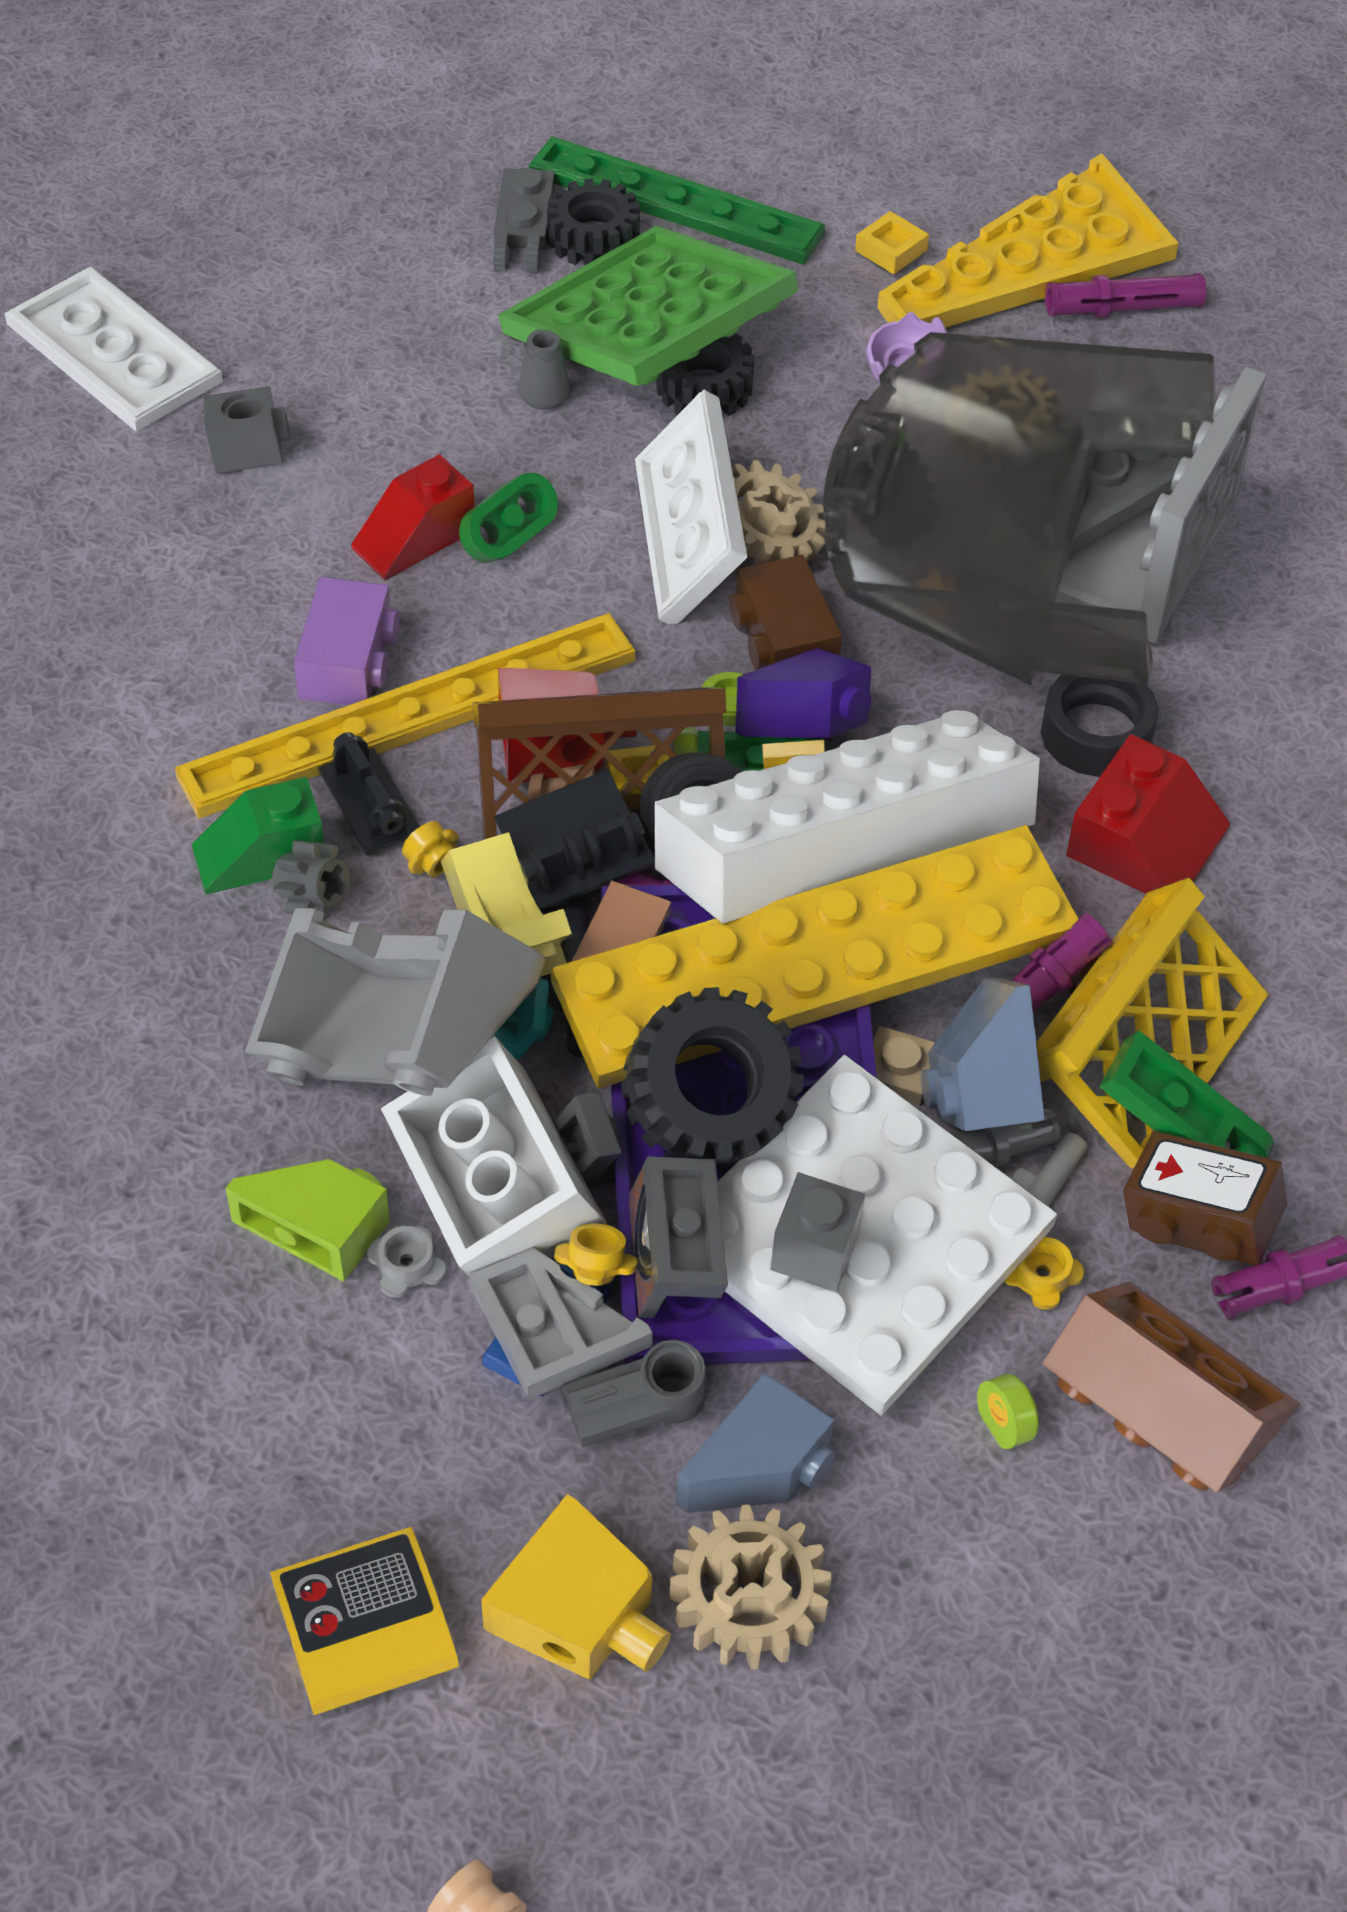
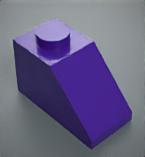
[735,648,871,738]

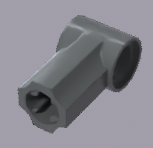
[563,1340,706,1448]

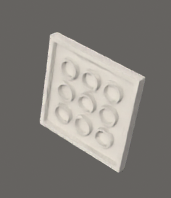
[717,1055,1057,1416]

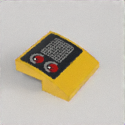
[270,1526,459,1715]

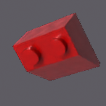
[1066,734,1230,894]

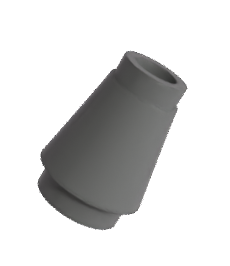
[517,330,571,410]

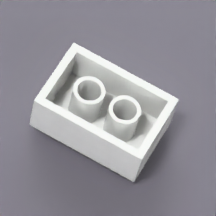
[381,1036,607,1276]

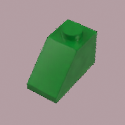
[191,777,324,895]

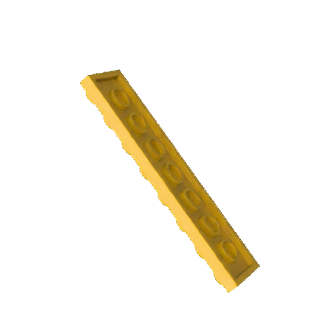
[551,825,1078,1089]

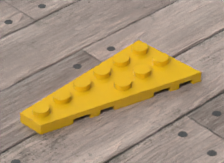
[877,153,1179,328]

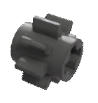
[272,840,351,918]

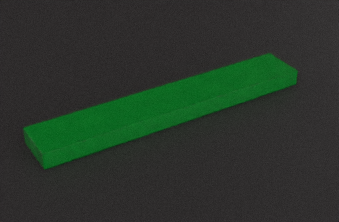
[528,136,826,265]

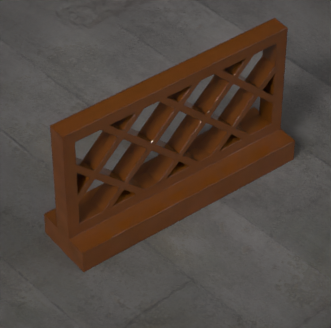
[472,687,727,841]

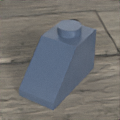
[676,1373,835,1513]

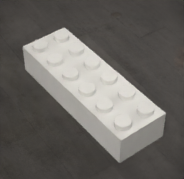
[655,710,1040,924]

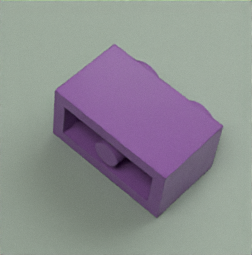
[294,577,400,705]

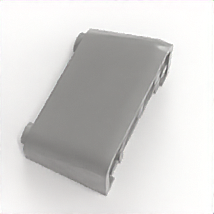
[245,908,546,1096]

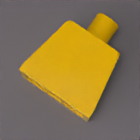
[481,1494,671,1680]

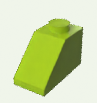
[225,1159,390,1282]

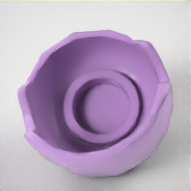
[866,312,949,392]

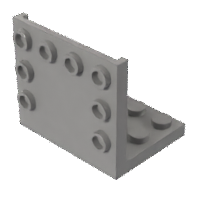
[965,367,1267,644]

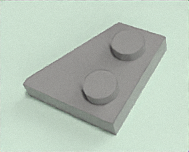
[469,1247,652,1400]

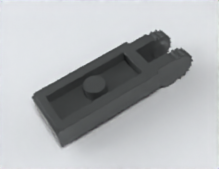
[493,168,554,273]

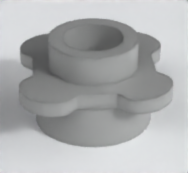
[367,1226,446,1298]

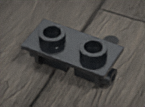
[318,732,420,856]

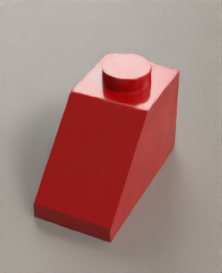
[351,454,475,581]

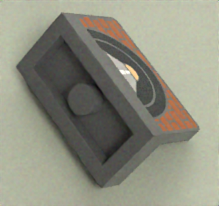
[629,1156,728,1318]

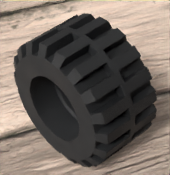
[622,987,804,1169]

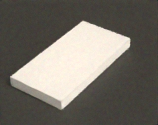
[5,266,223,432]
[635,390,747,624]

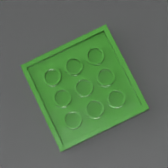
[498,226,799,386]

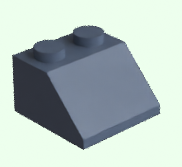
[921,977,1045,1131]

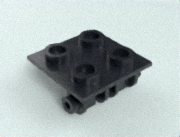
[494,769,655,912]

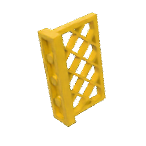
[1036,878,1269,1169]

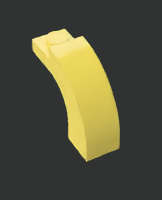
[441,832,572,977]

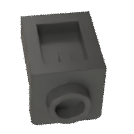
[553,1092,621,1187]

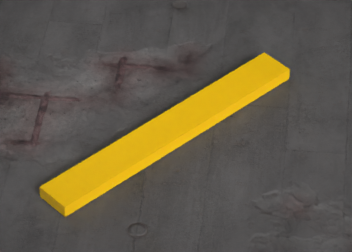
[175,613,635,819]

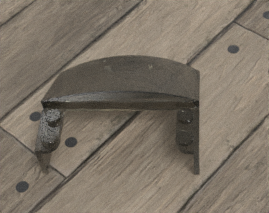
[823,332,1216,685]

